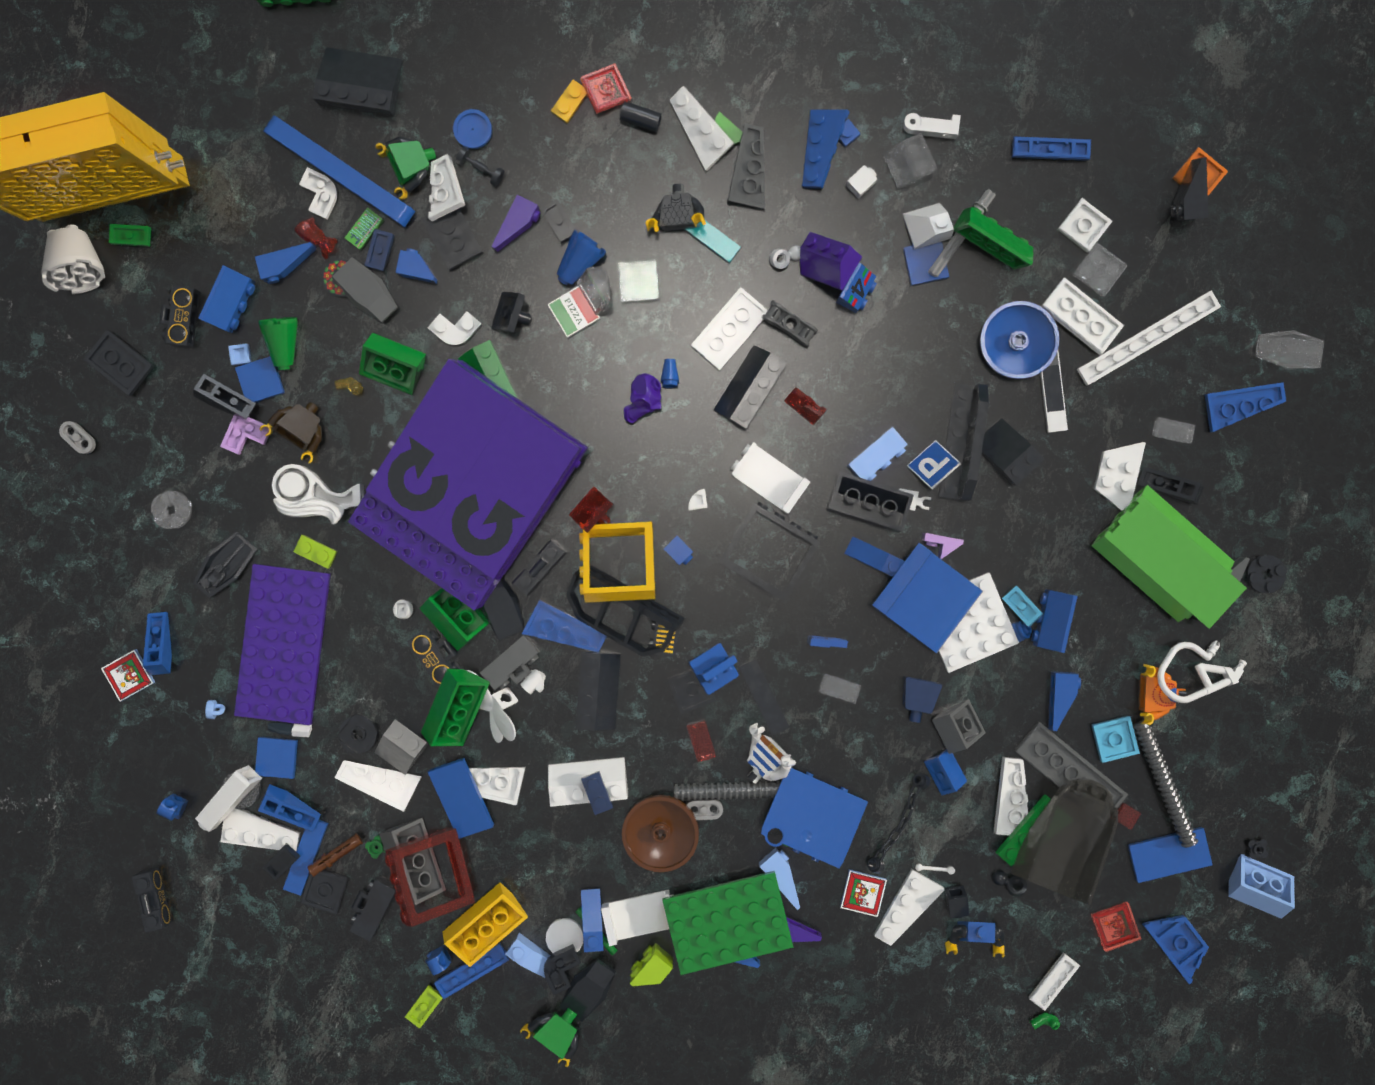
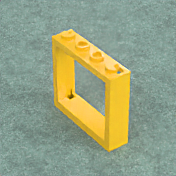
[579,522,655,603]

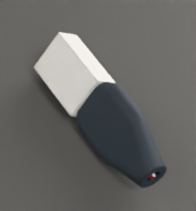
[268,722,312,737]

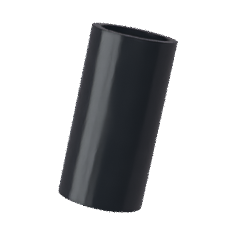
[619,101,662,132]

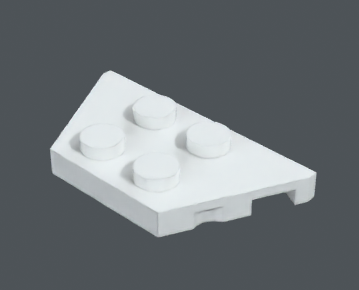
[1094,442,1146,511]

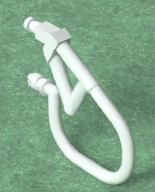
[1157,640,1247,703]

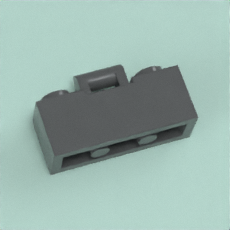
[480,635,540,690]

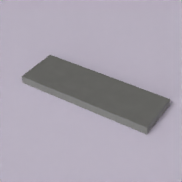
[1014,721,1128,824]

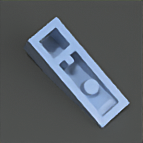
[759,848,800,910]
[505,933,550,978]

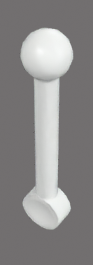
[915,864,955,874]

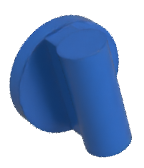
[1011,620,1032,642]

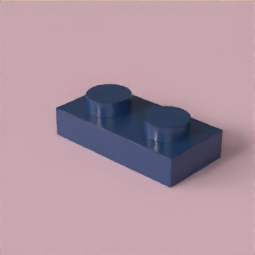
[364,229,394,272]
[581,771,613,815]

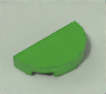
[715,111,742,144]

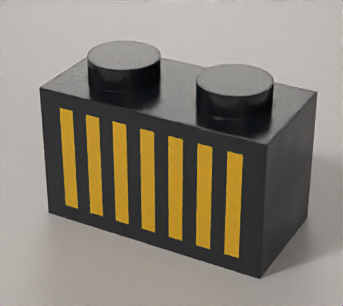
[649,620,678,657]

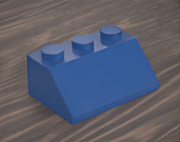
[199,265,256,333]
[1031,589,1077,653]

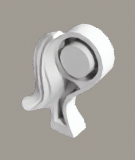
[272,464,364,524]

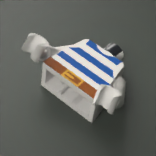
[747,723,796,784]

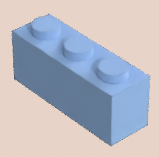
[847,427,908,481]

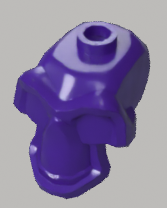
[624,373,661,423]

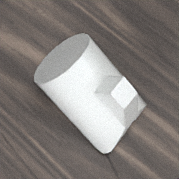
[520,669,546,694]

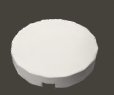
[546,918,583,953]

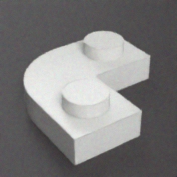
[299,167,337,220]
[428,311,483,345]

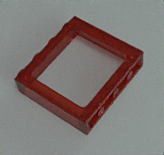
[385,827,475,927]

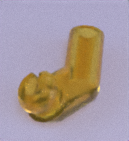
[335,377,363,395]

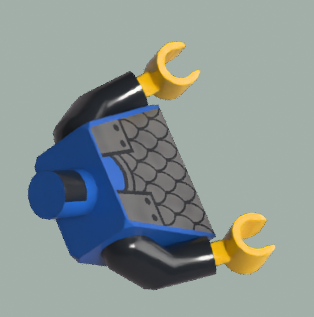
[945,921,1005,957]

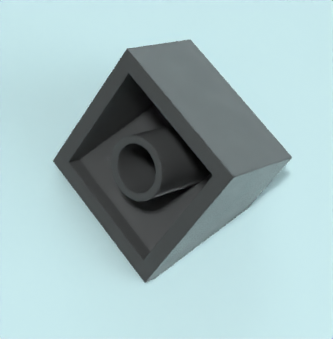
[932,699,986,754]

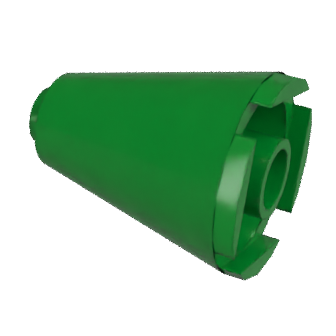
[258,317,298,370]

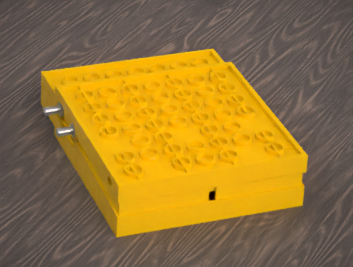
[0,92,190,222]

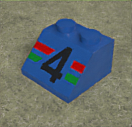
[836,263,877,313]

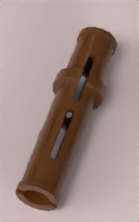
[307,833,363,877]

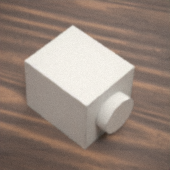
[846,165,877,199]

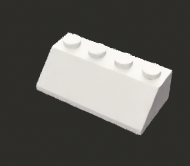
[548,757,628,807]

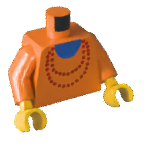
[1139,664,1187,725]

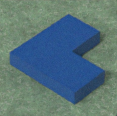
[807,635,848,648]

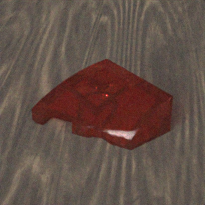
[784,387,827,425]

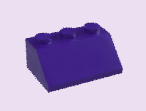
[800,232,862,291]

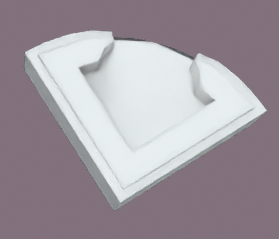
[688,489,707,511]

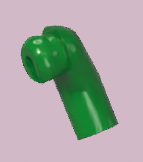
[1030,1013,1060,1030]

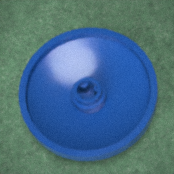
[980,301,1059,379]

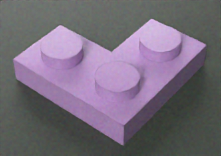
[220,415,273,455]

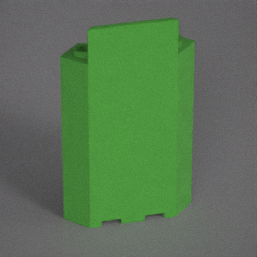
[1092,485,1247,629]

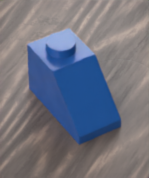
[396,248,437,284]

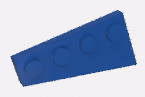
[802,110,849,188]
[1205,382,1286,432]
[522,600,607,652]

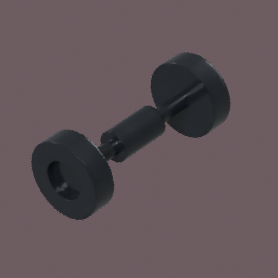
[455,146,505,187]

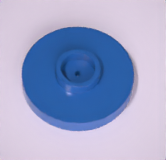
[453,109,492,149]

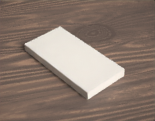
[1041,277,1124,355]
[691,287,768,371]

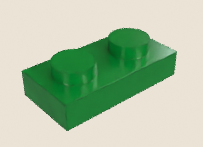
[109,224,151,247]

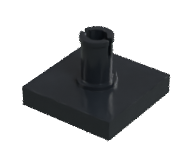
[491,292,531,333]

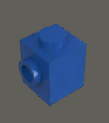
[664,535,693,565]

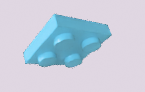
[1091,716,1140,763]

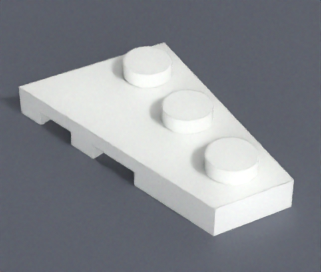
[428,154,465,221]

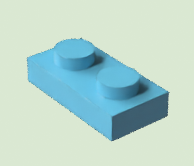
[1002,586,1044,627]

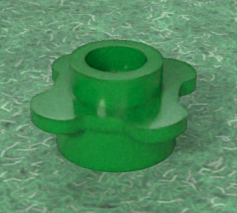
[365,836,385,859]

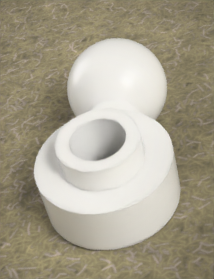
[770,245,800,269]

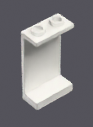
[731,442,810,514]
[601,890,674,946]

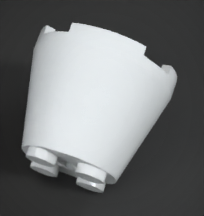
[41,225,105,294]

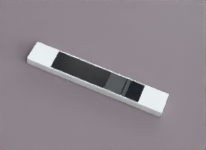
[1040,318,1068,433]

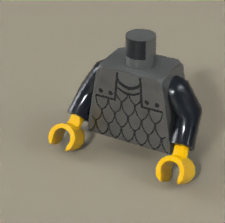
[646,183,706,232]

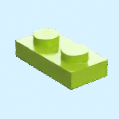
[293,535,338,569]
[405,985,443,1028]

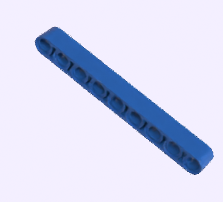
[263,115,416,227]

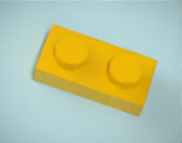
[551,79,587,123]

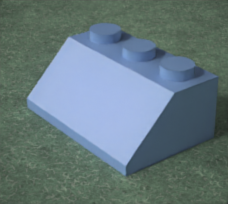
[1228,854,1295,919]

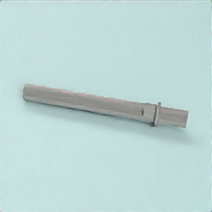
[928,189,996,277]

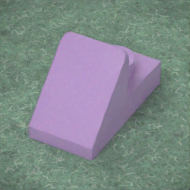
[922,533,964,559]

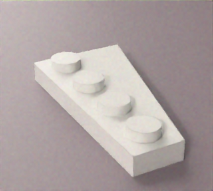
[670,86,735,171]
[993,757,1028,835]
[335,760,422,812]
[469,767,526,805]
[221,807,301,852]
[874,869,944,946]

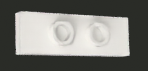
[1028,952,1080,1011]

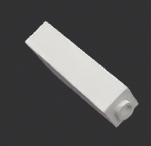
[195,765,262,832]

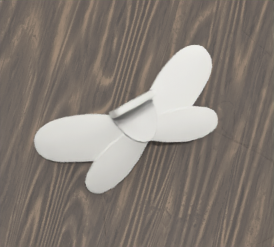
[466,670,518,743]

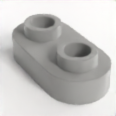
[59,421,96,454]
[686,799,723,820]

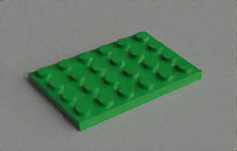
[662,871,794,975]

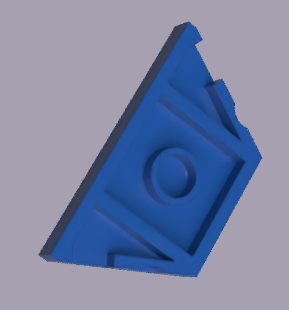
[1142,915,1209,984]

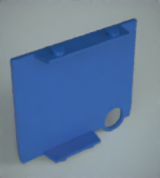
[761,768,868,868]

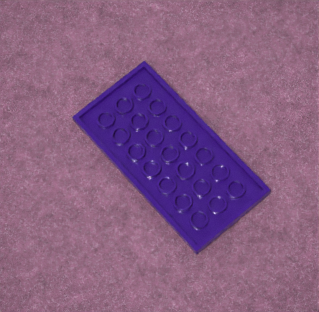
[234,564,331,725]

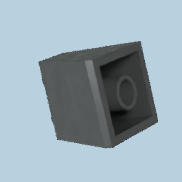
[374,719,428,775]

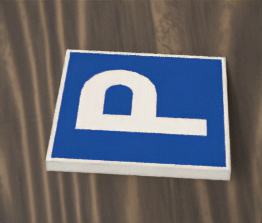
[907,440,961,489]

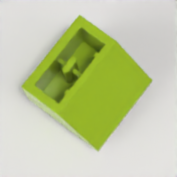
[630,943,673,986]

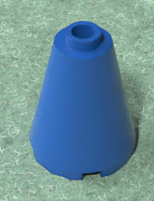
[556,229,606,285]

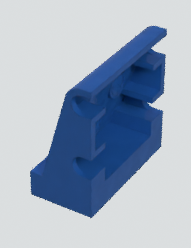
[873,543,983,654]

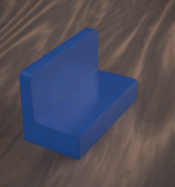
[924,749,967,795]

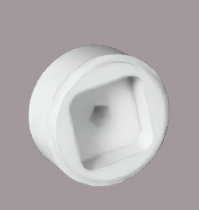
[393,600,413,619]

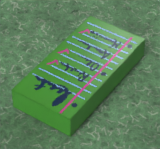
[345,207,384,250]

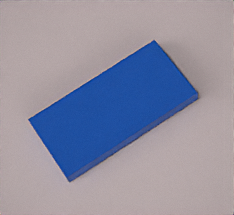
[428,758,494,839]
[1128,827,1212,883]

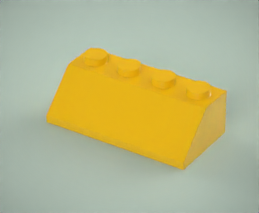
[442,882,528,967]

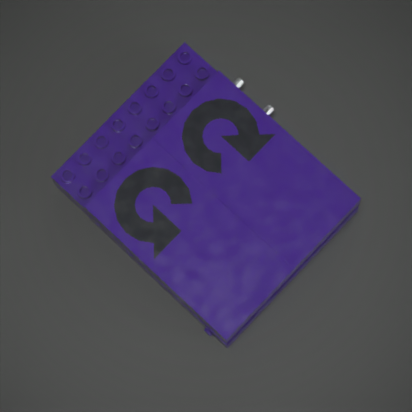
[348,359,589,611]

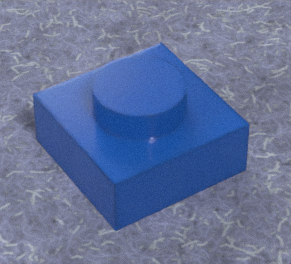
[839,119,861,147]

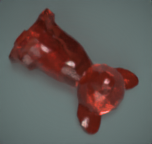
[294,217,338,259]

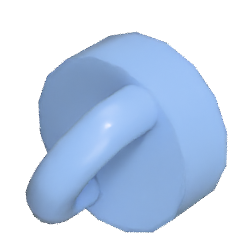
[205,700,225,719]

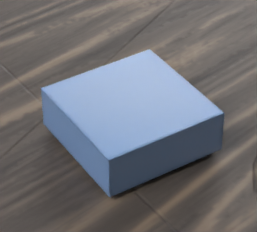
[228,343,252,366]

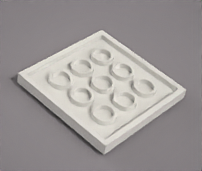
[939,572,1019,673]

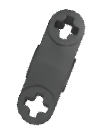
[762,300,818,347]

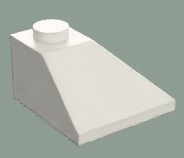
[902,203,954,250]

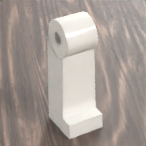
[903,113,961,139]

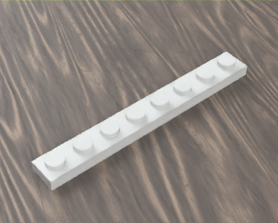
[1077,290,1221,386]

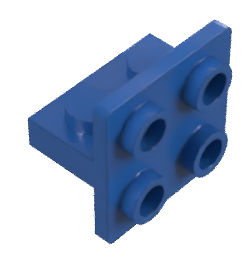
[689,643,739,695]

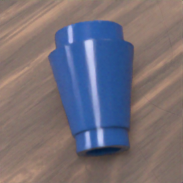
[660,359,679,388]

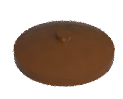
[622,795,699,872]

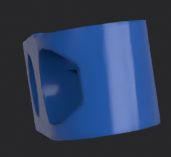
[157,793,189,821]
[426,945,452,975]

